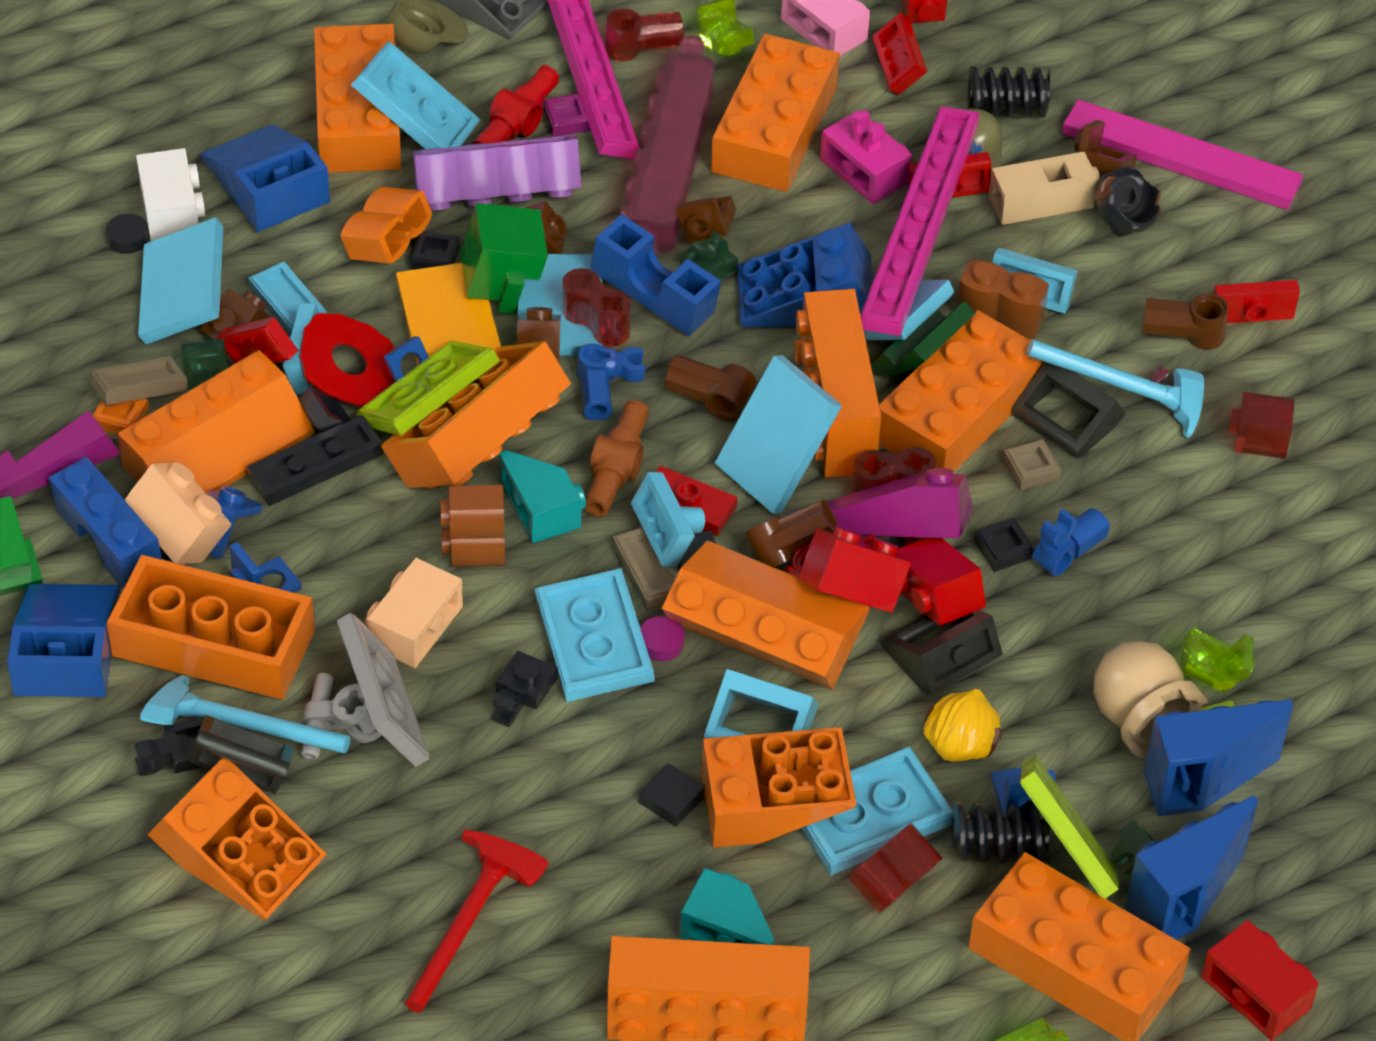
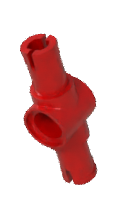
[472,65,560,144]

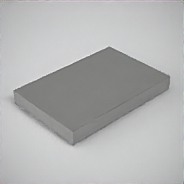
[337,613,430,767]

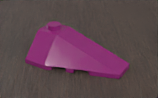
[791,468,973,539]

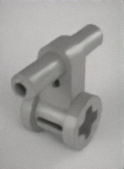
[301,673,381,760]

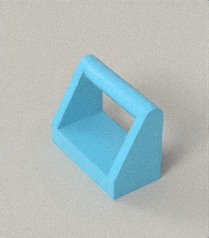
[704,669,819,738]

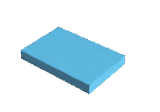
[351,41,480,149]
[138,217,223,344]
[518,254,602,356]
[715,355,842,514]
[534,568,655,702]
[801,746,953,875]

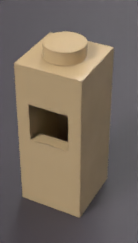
[988,151,1100,225]

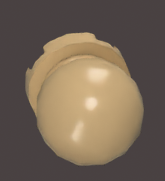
[1093,640,1208,758]

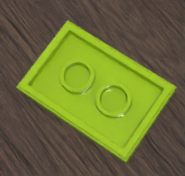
[356,340,500,436]
[1020,754,1119,899]

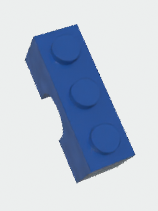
[591,214,721,337]
[48,456,162,589]

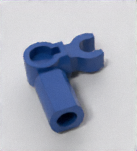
[576,343,645,420]
[1032,508,1110,577]

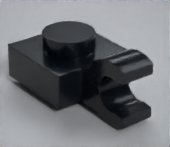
[493,650,558,727]
[134,716,205,776]

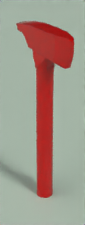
[405,830,548,1013]

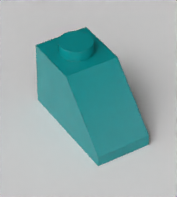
[499,450,586,543]
[680,868,774,945]

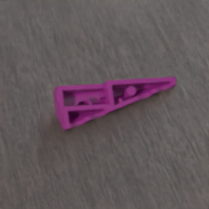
[0,410,121,499]

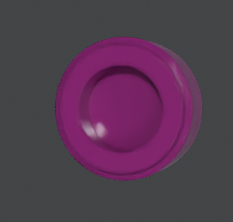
[640,616,685,661]

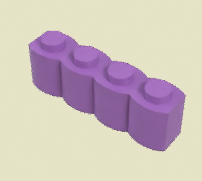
[412,135,582,210]

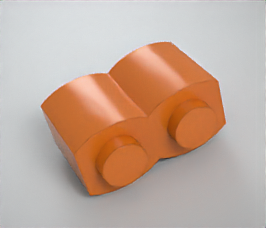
[340,187,432,264]

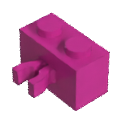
[820,110,912,204]

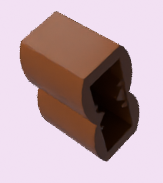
[957,260,1049,339]
[440,485,505,567]

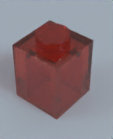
[1228,392,1295,459]

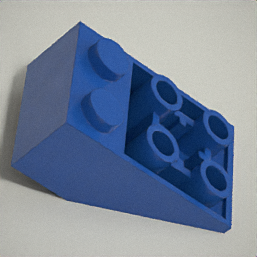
[200,124,330,232]
[738,222,873,327]
[7,584,120,697]
[1144,699,1293,816]
[1125,795,1258,940]

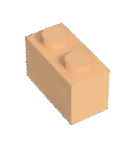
[125,462,232,564]
[365,558,463,668]

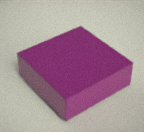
[543,94,591,136]

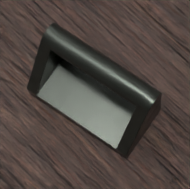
[1011,362,1126,458]
[882,610,1003,695]
[187,715,294,794]

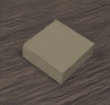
[1003,439,1061,491]

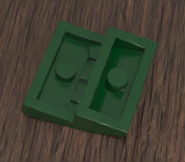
[870,301,976,376]

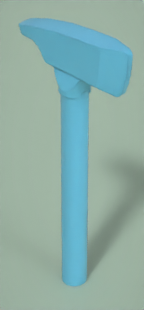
[1026,340,1204,438]
[140,675,350,754]

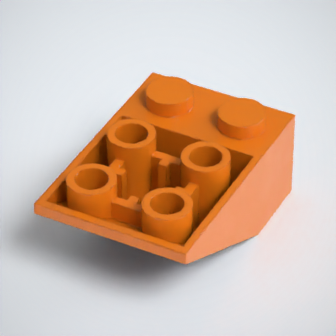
[701,727,856,848]
[147,758,327,921]

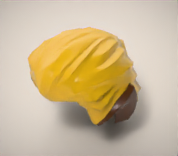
[923,689,1002,763]

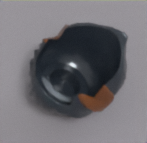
[1095,166,1162,237]

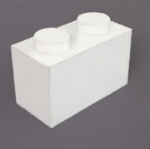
[136,148,205,241]

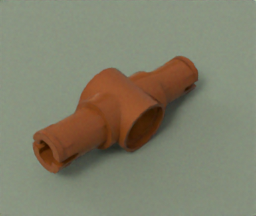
[585,400,649,517]

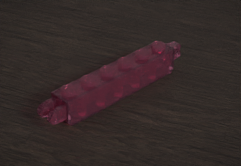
[620,35,715,256]

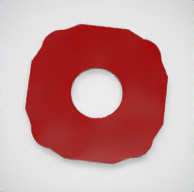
[299,313,395,407]

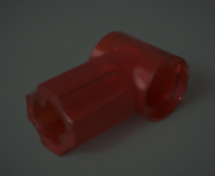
[604,8,684,61]

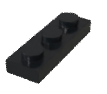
[247,415,384,506]

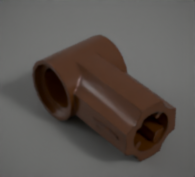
[1143,294,1229,350]
[665,355,757,421]
[744,499,838,567]

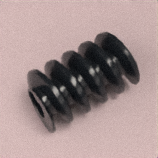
[967,66,1050,118]
[952,801,1050,864]

